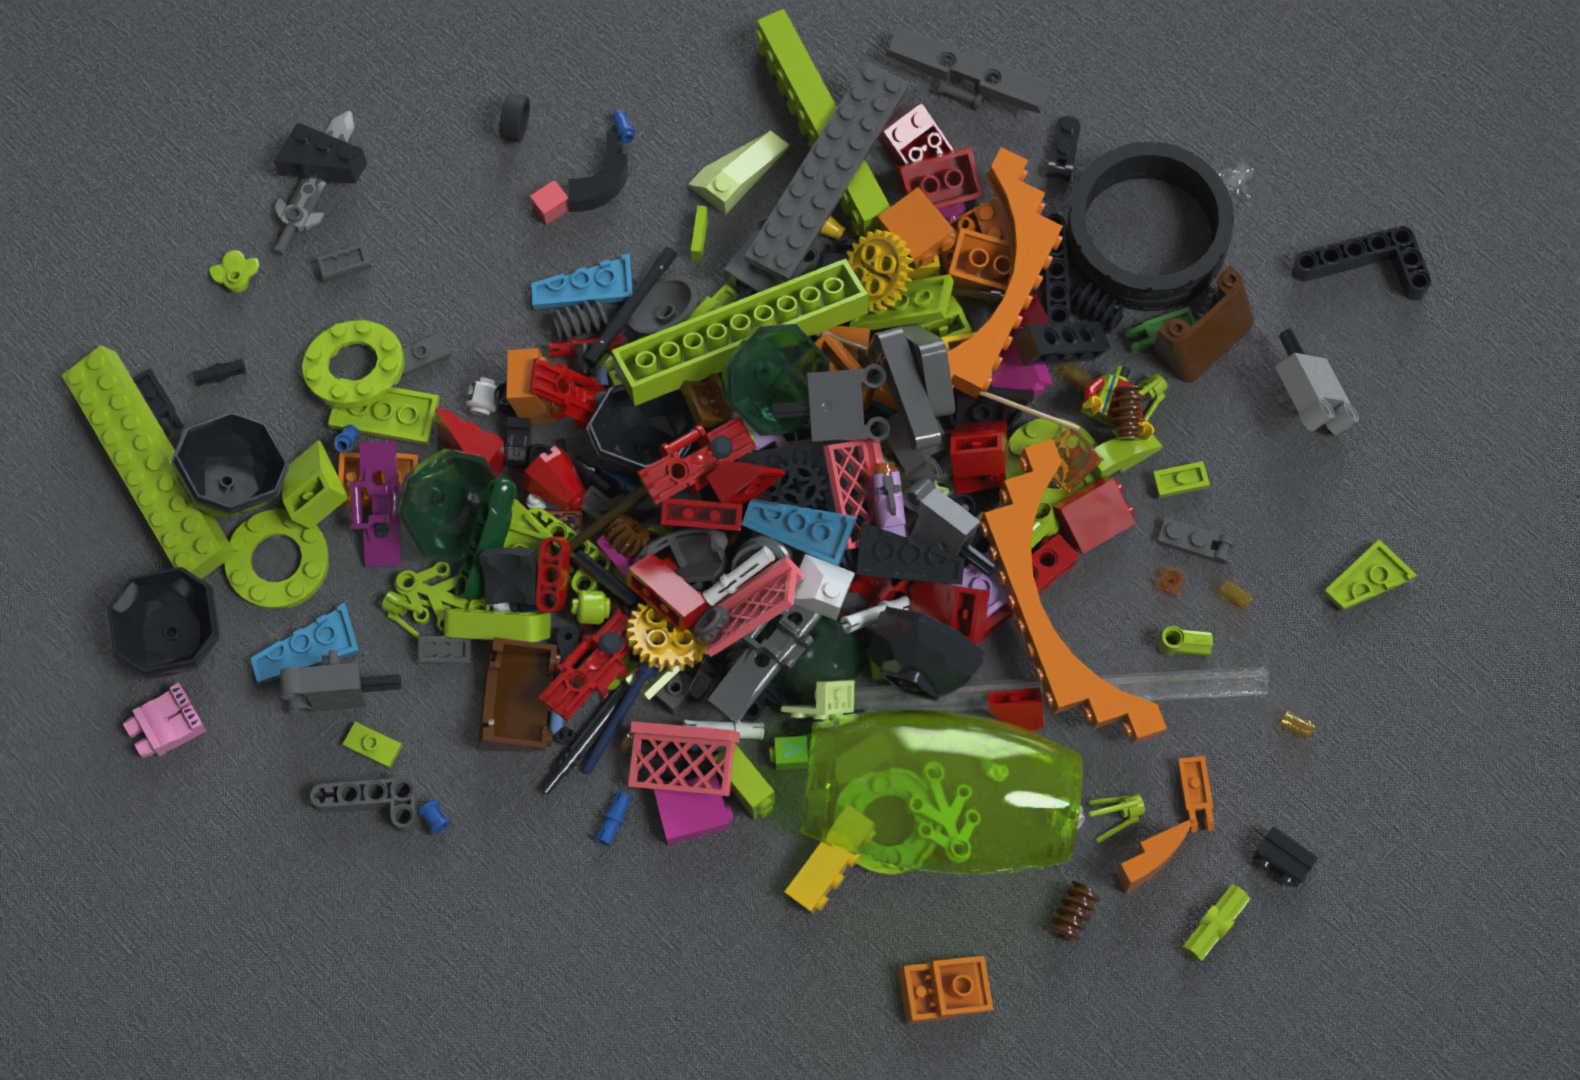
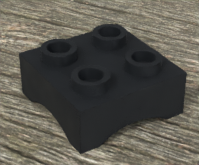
[479,548,538,605]

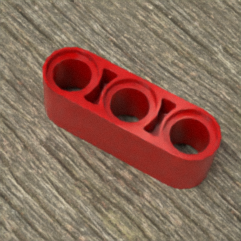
[536,537,570,613]

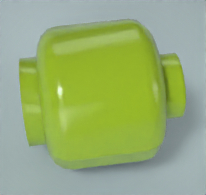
[571,590,610,625]

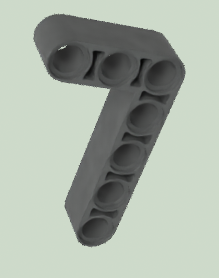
[890,324,955,417]
[863,327,941,451]

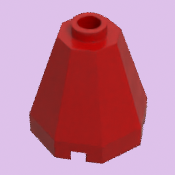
[520,446,586,511]

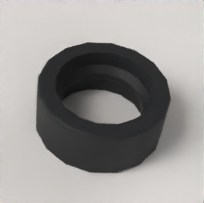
[499,93,530,142]

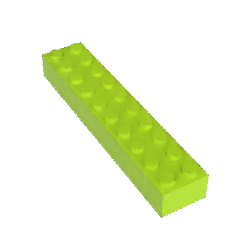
[755,9,890,237]
[612,259,868,406]
[62,345,236,579]

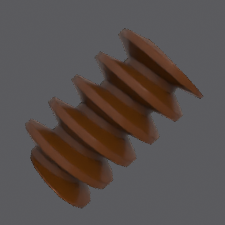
[1111,386,1146,441]
[1047,880,1101,942]

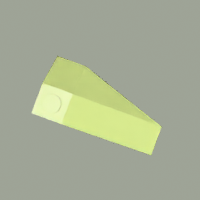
[688,131,789,215]

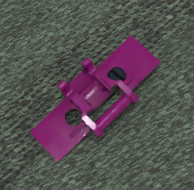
[347,441,407,567]

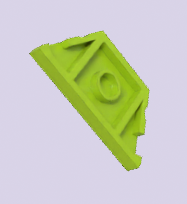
[503,499,554,566]

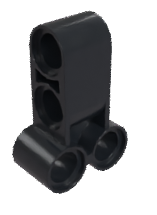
[688,656,766,721]

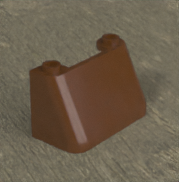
[1152,265,1254,383]
[477,637,560,751]

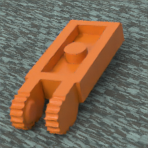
[1177,756,1214,833]

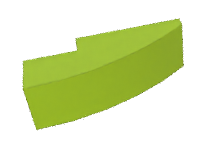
[1085,434,1163,479]

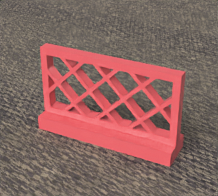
[823,440,886,550]
[705,556,804,657]
[628,721,740,796]

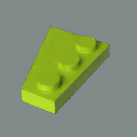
[1324,540,1417,611]

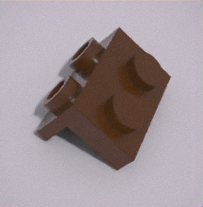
[680,373,734,428]

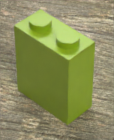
[714,744,775,820]

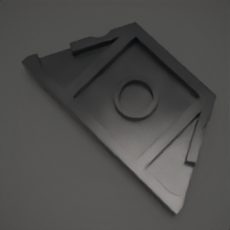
[948,387,1034,434]

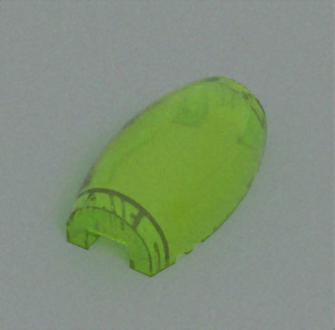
[801,709,1082,874]

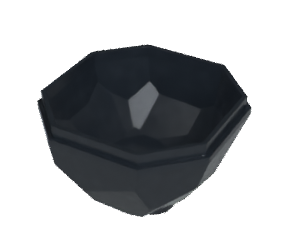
[586,384,696,481]
[171,412,290,517]
[107,567,220,679]
[870,606,985,701]

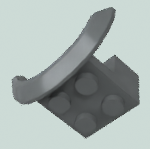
[638,527,731,595]

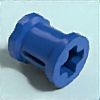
[417,800,452,835]

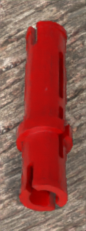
[549,334,625,359]

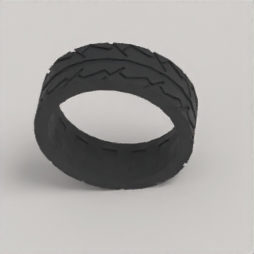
[1066,141,1234,312]

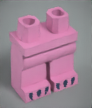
[123,682,207,758]

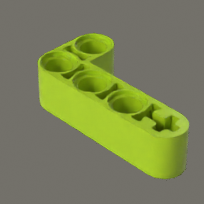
[528,507,613,596]
[444,608,551,642]

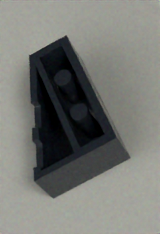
[274,122,367,184]

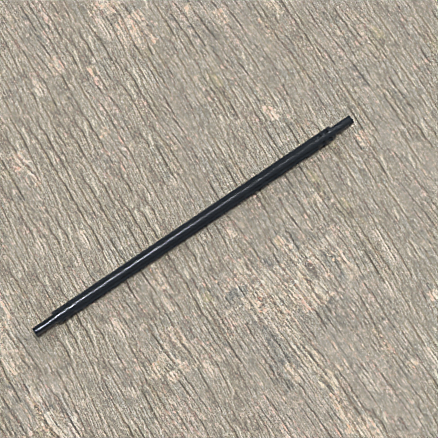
[540,472,803,796]

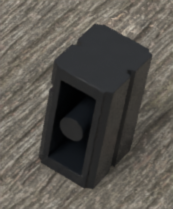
[1253,826,1319,887]

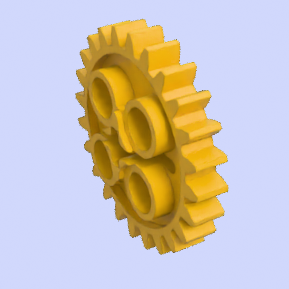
[847,230,914,313]
[627,602,707,672]

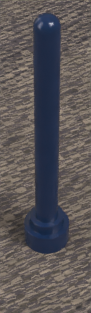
[582,661,659,774]

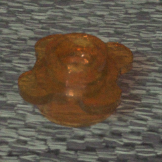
[1156,567,1186,596]

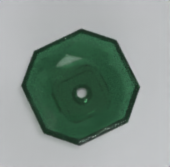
[722,324,830,436]
[397,449,496,563]
[756,607,869,704]

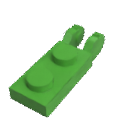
[1124,307,1196,353]

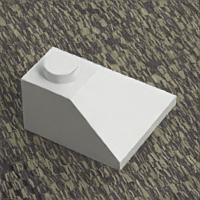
[793,554,855,620]

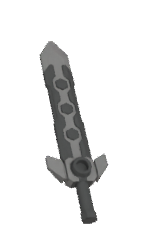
[273,111,355,256]

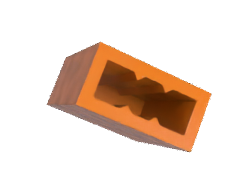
[878,187,957,270]

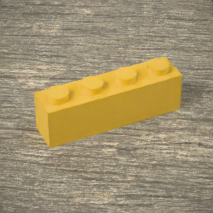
[785,805,877,914]

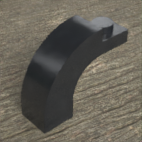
[568,132,629,212]

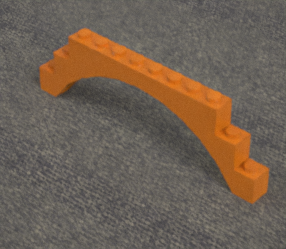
[872,147,1063,412]
[979,439,1167,744]

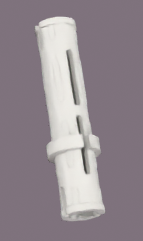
[703,546,775,606]
[840,596,911,633]
[683,720,764,740]

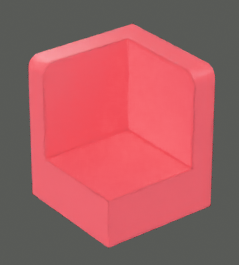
[530,181,570,225]

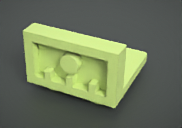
[781,680,854,719]

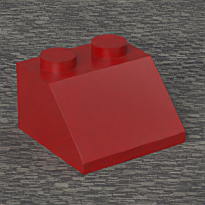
[706,461,786,504]

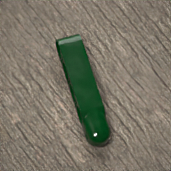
[455,477,516,600]

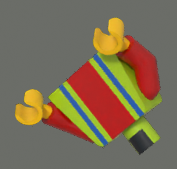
[1081,366,1154,440]

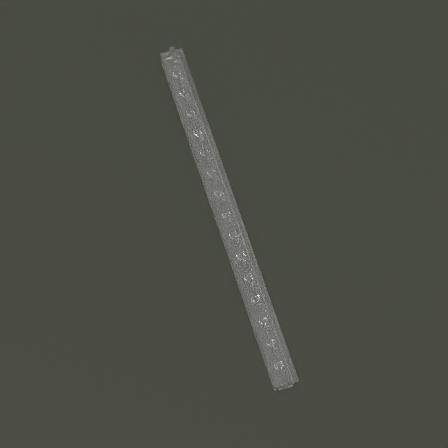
[854,666,1269,715]

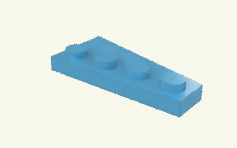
[531,253,633,310]
[742,499,857,566]
[251,602,360,685]

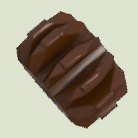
[605,515,651,559]

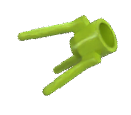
[1136,373,1168,422]
[382,591,451,639]
[1088,794,1145,843]

